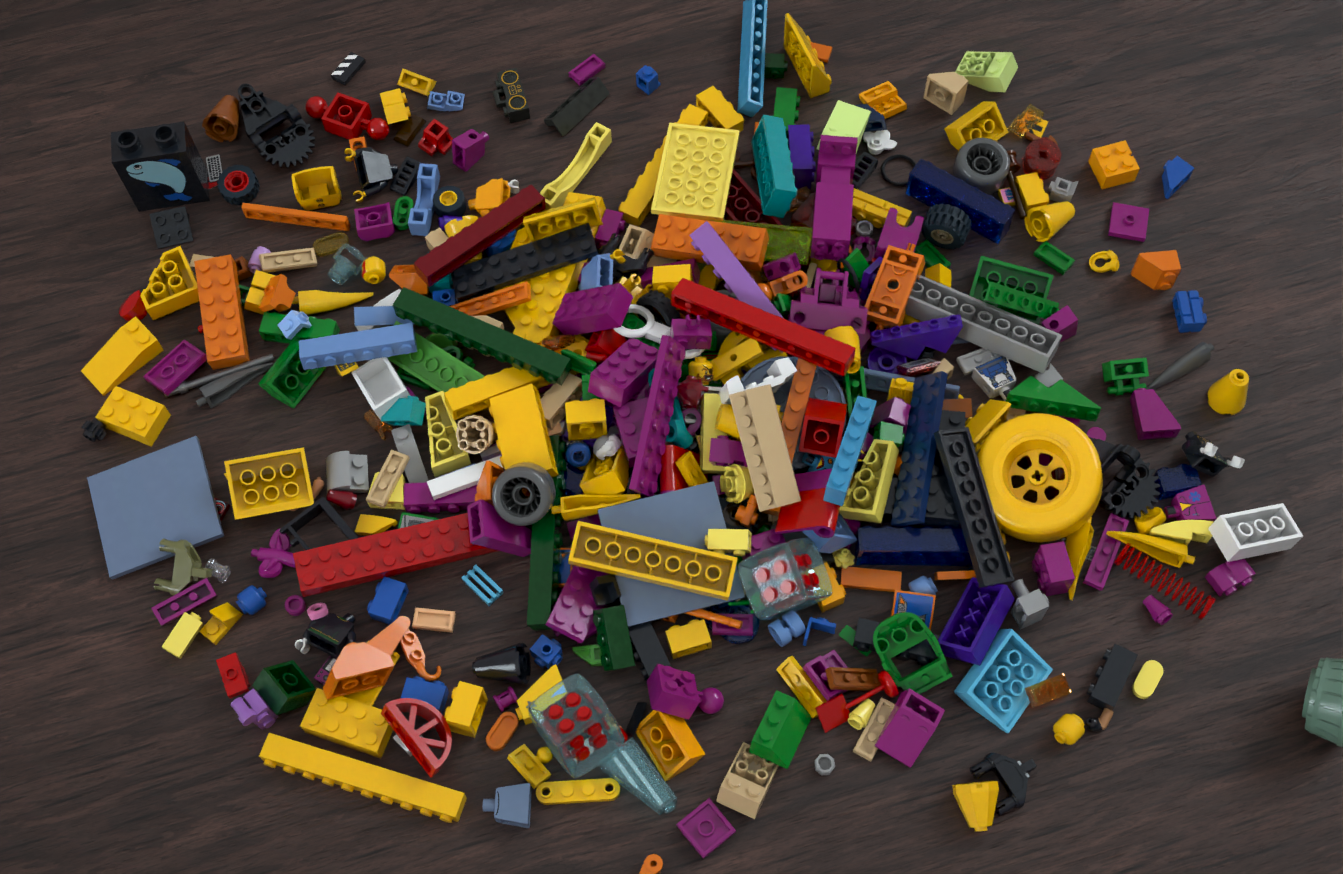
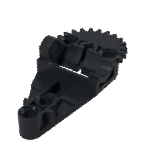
[238,84,315,169]
[1089,437,1160,519]

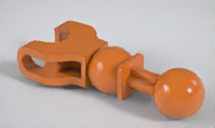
[731,271,808,301]

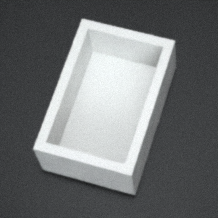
[351,357,411,422]

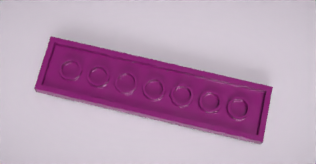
[629,335,686,498]

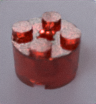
[1022,137,1062,180]

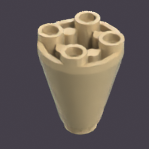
[456,415,498,454]

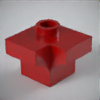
[418,119,453,156]

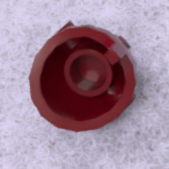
[677,375,709,410]

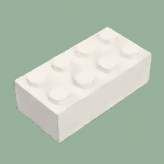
[1208,503,1303,562]

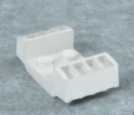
[719,358,797,404]

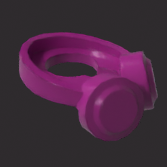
[852,236,876,263]
[682,408,702,437]

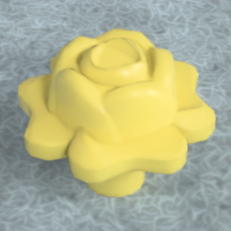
[832,548,855,569]

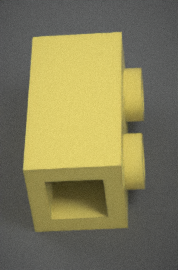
[705,529,752,556]
[162,612,203,659]

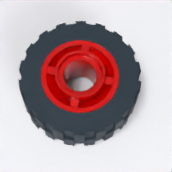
[217,164,260,205]

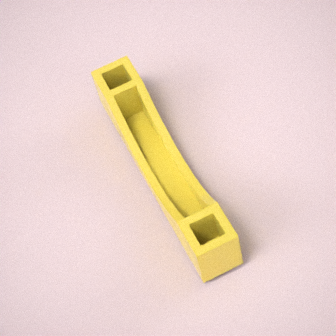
[540,122,612,212]

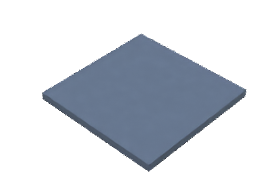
[87,436,224,580]
[597,481,745,627]

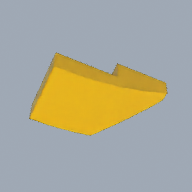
[355,514,398,536]

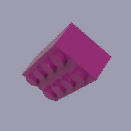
[552,283,633,337]
[588,338,659,408]

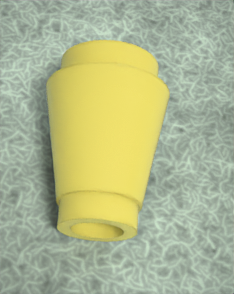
[848,699,875,730]

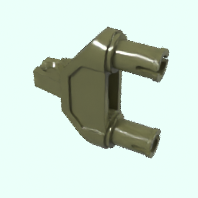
[154,539,212,596]

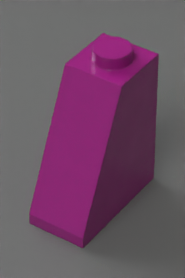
[1130,388,1181,440]

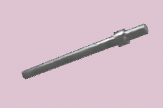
[164,354,275,397]

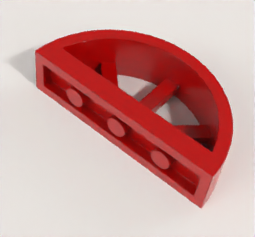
[381,698,452,778]

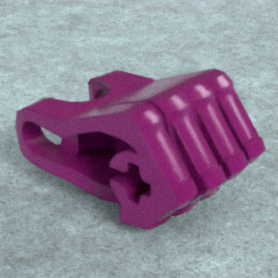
[874,207,924,258]

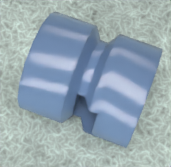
[768,610,806,647]

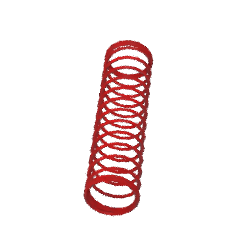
[1114,543,1216,620]

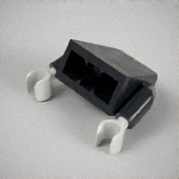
[1182,431,1245,477]
[295,613,356,659]

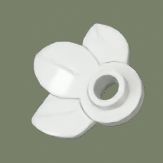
[863,130,897,155]

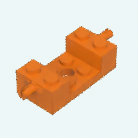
[864,243,925,330]

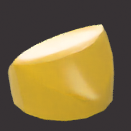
[1134,507,1166,535]

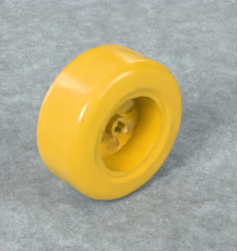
[977,413,1103,542]

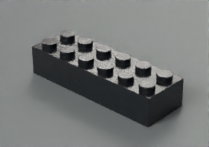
[918,410,965,529]

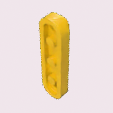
[536,778,620,805]

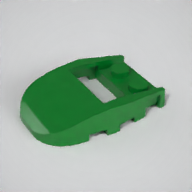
[873,612,953,694]

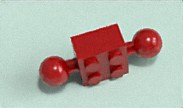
[305,93,389,140]

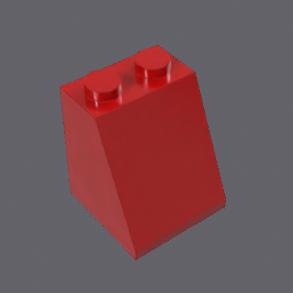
[799,397,848,458]

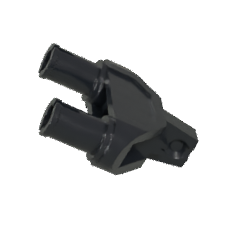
[599,233,654,284]
[969,753,1037,816]

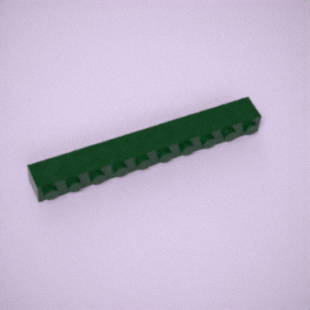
[392,287,572,386]
[527,435,567,630]

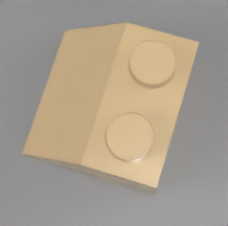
[923,72,969,115]

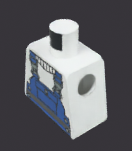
[971,356,1016,401]

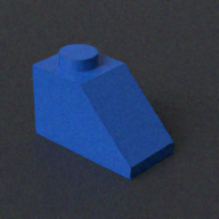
[1162,156,1194,199]

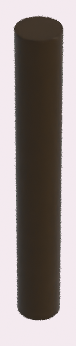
[1007,171,1027,219]

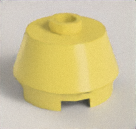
[720,464,755,503]

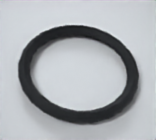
[881,154,918,186]
[837,258,859,294]

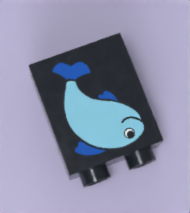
[111,122,210,212]

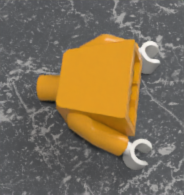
[468,178,519,217]

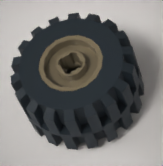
[921,204,972,250]

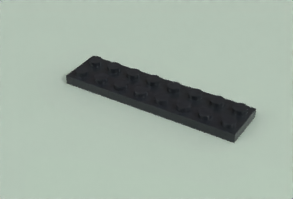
[451,223,599,302]
[934,427,1015,588]

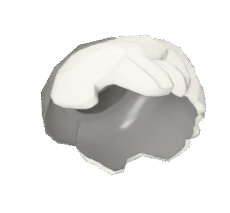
[593,434,622,460]

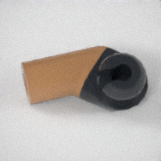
[1085,708,1113,732]

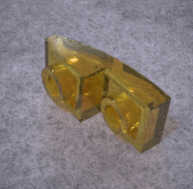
[1008,104,1044,138]

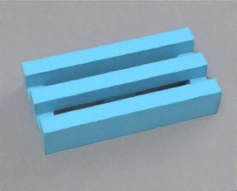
[461,565,504,606]

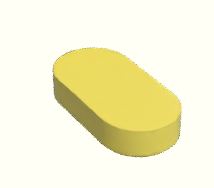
[1132,660,1163,699]

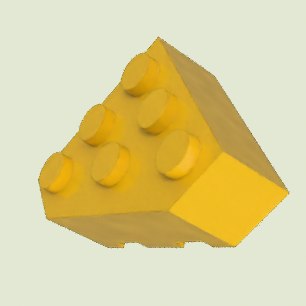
[140,246,199,320]

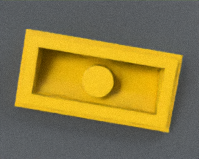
[397,69,437,96]

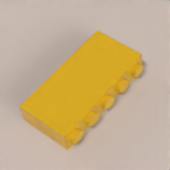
[489,383,558,488]

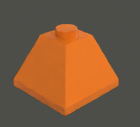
[389,265,429,296]
[475,461,505,506]

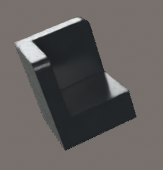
[589,574,621,607]

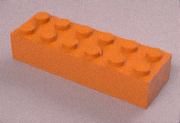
[651,214,769,271]
[194,254,250,370]

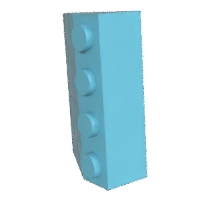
[954,629,1053,733]

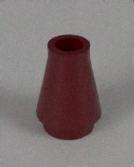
[326,489,357,510]

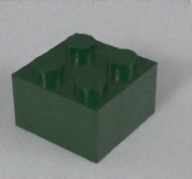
[253,660,316,715]

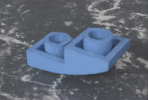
[427,91,465,111]

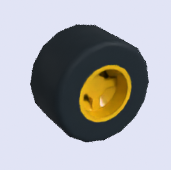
[433,186,467,217]

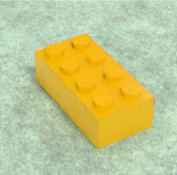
[300,688,393,759]

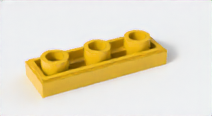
[711,338,764,381]

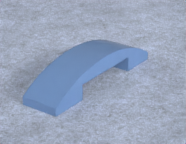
[354,306,414,326]

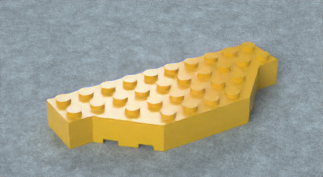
[494,192,606,351]

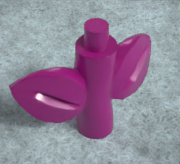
[251,528,296,578]

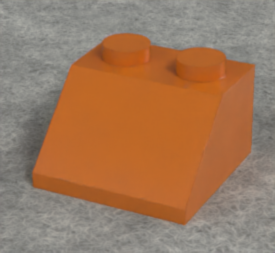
[1131,250,1181,290]

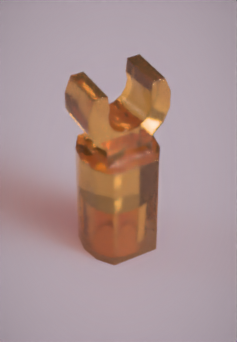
[364,409,393,440]

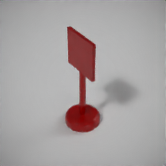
[815,670,899,733]

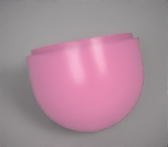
[307,602,328,620]

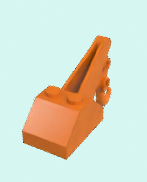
[323,616,441,700]

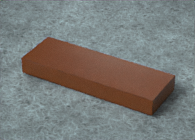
[825,667,881,691]

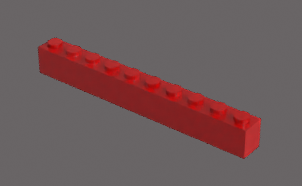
[671,278,856,376]

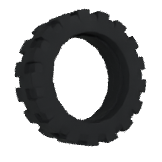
[636,290,680,327]

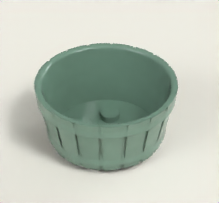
[1302,657,1343,748]

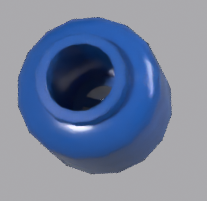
[565,440,591,467]
[236,585,267,615]

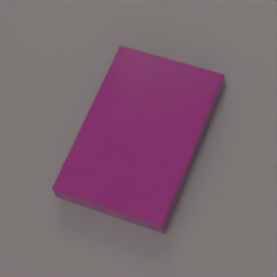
[143,339,207,396]

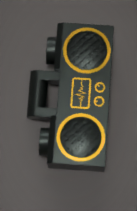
[493,68,530,123]

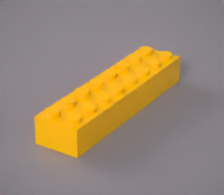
[568,521,738,601]

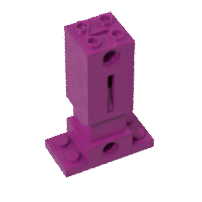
[810,135,858,261]

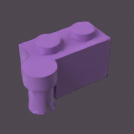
[230,688,279,730]

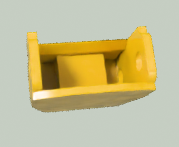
[291,166,342,211]

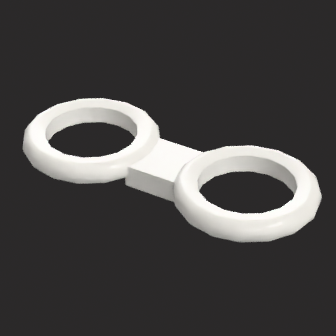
[613,304,705,359]

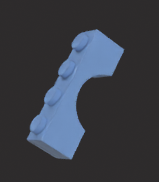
[408,163,440,236]

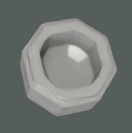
[855,220,873,238]
[814,754,835,776]

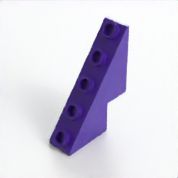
[870,314,963,360]

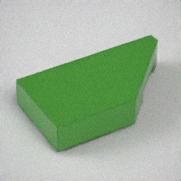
[572,644,602,667]

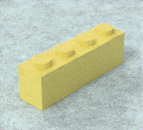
[700,393,727,475]

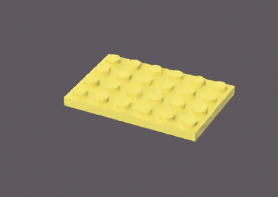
[651,123,740,222]

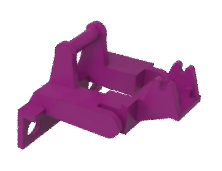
[789,267,868,334]

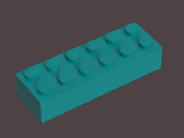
[751,114,797,218]

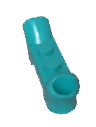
[648,368,693,449]

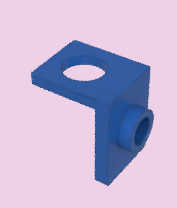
[803,617,836,646]

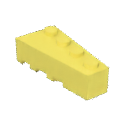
[425,391,471,477]
[839,439,899,523]

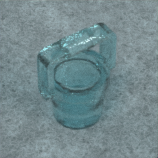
[327,243,366,285]

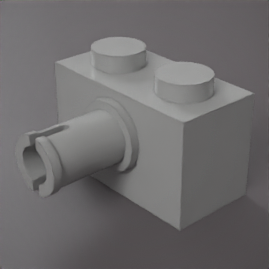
[1011,579,1049,630]

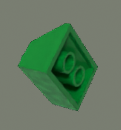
[258,341,327,408]
[749,690,812,769]

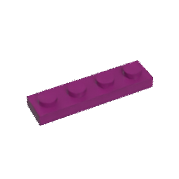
[1083,513,1129,591]

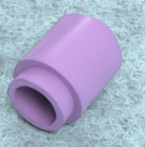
[248,246,271,274]

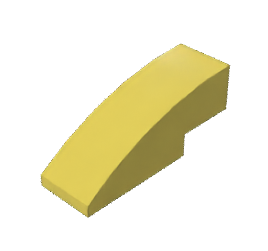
[1148,520,1214,546]

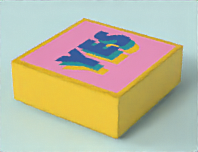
[998,187,1016,207]

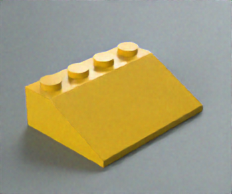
[783,13,832,98]
[224,447,314,520]

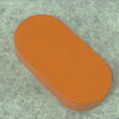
[486,712,519,751]

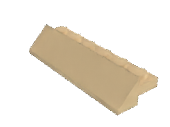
[729,384,801,512]

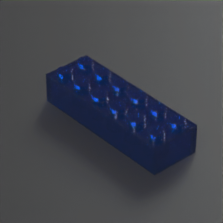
[906,159,1015,245]
[855,526,973,566]

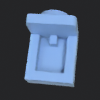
[278,310,312,339]

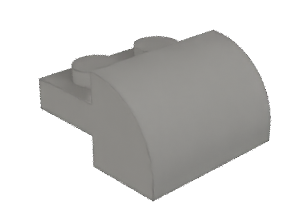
[326,451,369,493]

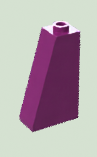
[467,499,532,557]

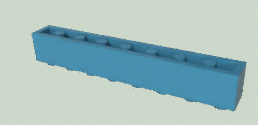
[737,0,768,117]

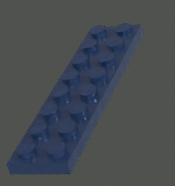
[891,371,948,527]

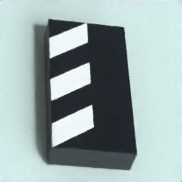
[331,52,366,86]

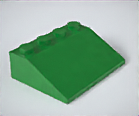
[969,256,1054,325]

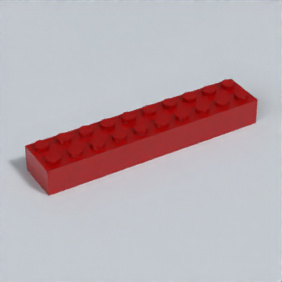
[293,513,498,597]

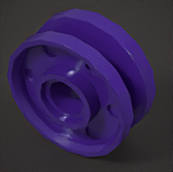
[866,347,907,376]

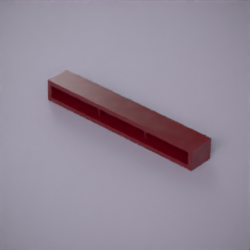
[414,185,546,287]

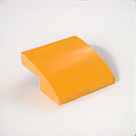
[859,81,907,119]

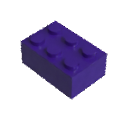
[787,124,816,190]

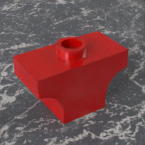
[216,652,251,699]

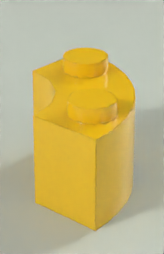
[380,88,411,125]

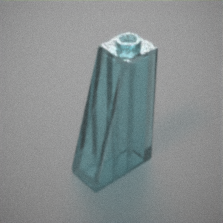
[598,737,677,815]

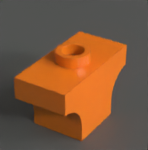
[259,274,296,312]

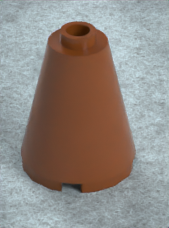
[202,95,239,142]

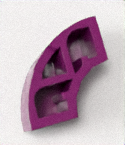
[709,435,748,468]

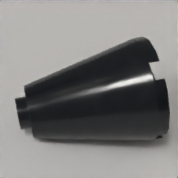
[472,643,531,684]

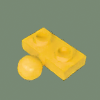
[507,744,553,789]

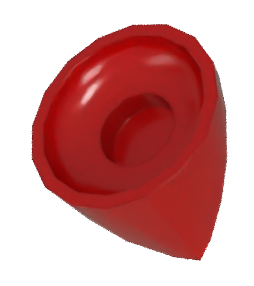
[119,290,147,322]

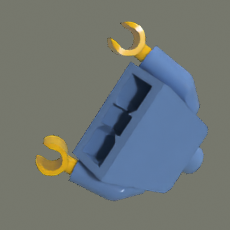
[578,249,626,291]

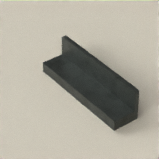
[544,77,609,136]

